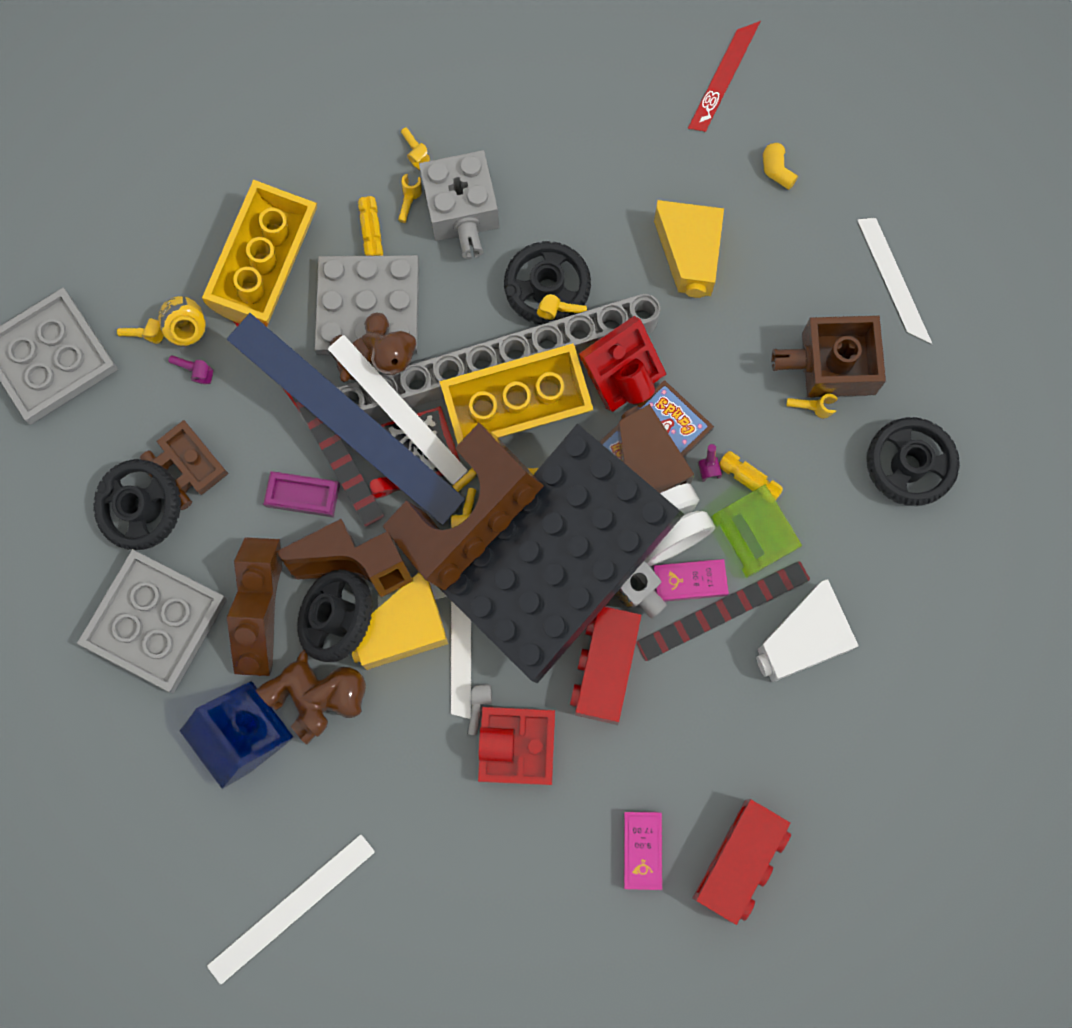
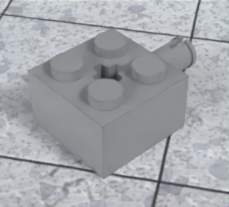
[419,150,499,259]

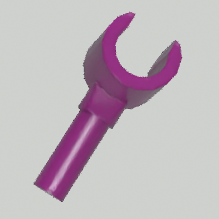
[168,355,213,385]
[698,444,722,482]

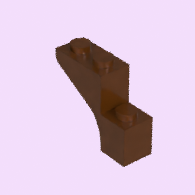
[277,519,413,598]
[227,537,283,676]

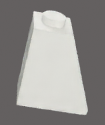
[756,579,858,683]

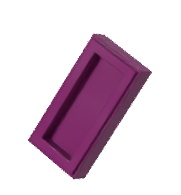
[263,471,340,518]

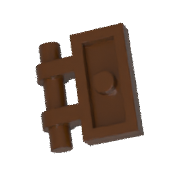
[140,420,229,510]

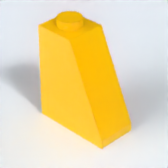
[654,200,724,298]
[352,573,449,670]

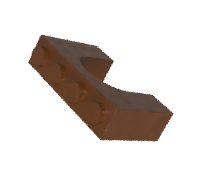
[383,423,544,590]

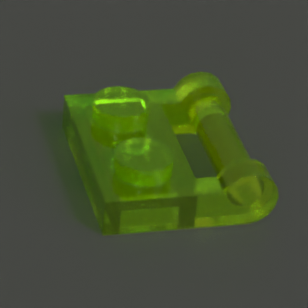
[711,484,803,578]

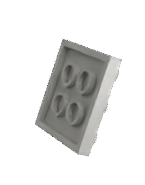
[315,255,419,355]
[0,287,118,425]
[77,549,228,694]

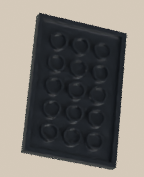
[438,424,684,683]

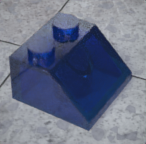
[180,681,293,789]

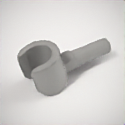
[468,684,492,735]

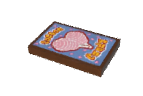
[600,380,714,460]

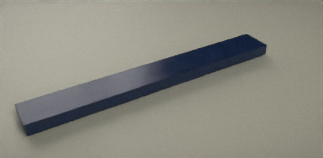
[227,313,465,525]

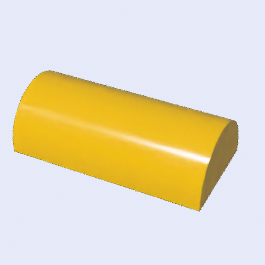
[202,180,317,327]
[439,343,593,444]

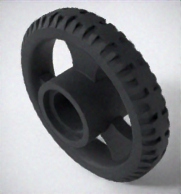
[504,241,591,325]
[867,417,960,506]
[93,459,181,550]
[297,569,373,662]

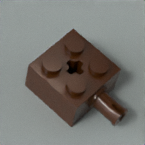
[771,315,886,397]

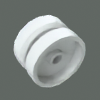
[644,483,716,566]

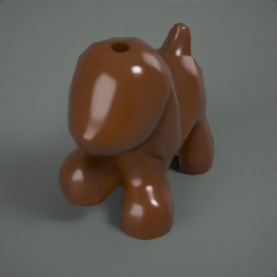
[329,312,416,382]
[255,650,366,745]

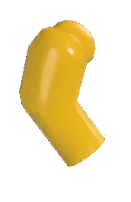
[763,143,798,190]

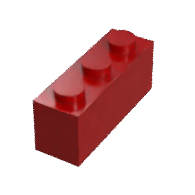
[570,607,642,725]
[692,799,791,925]

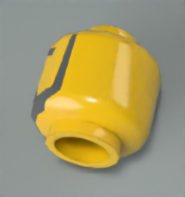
[158,296,206,346]

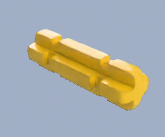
[358,196,383,256]
[719,451,783,503]

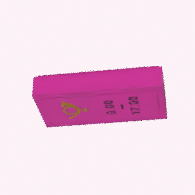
[653,559,729,602]
[624,812,662,890]

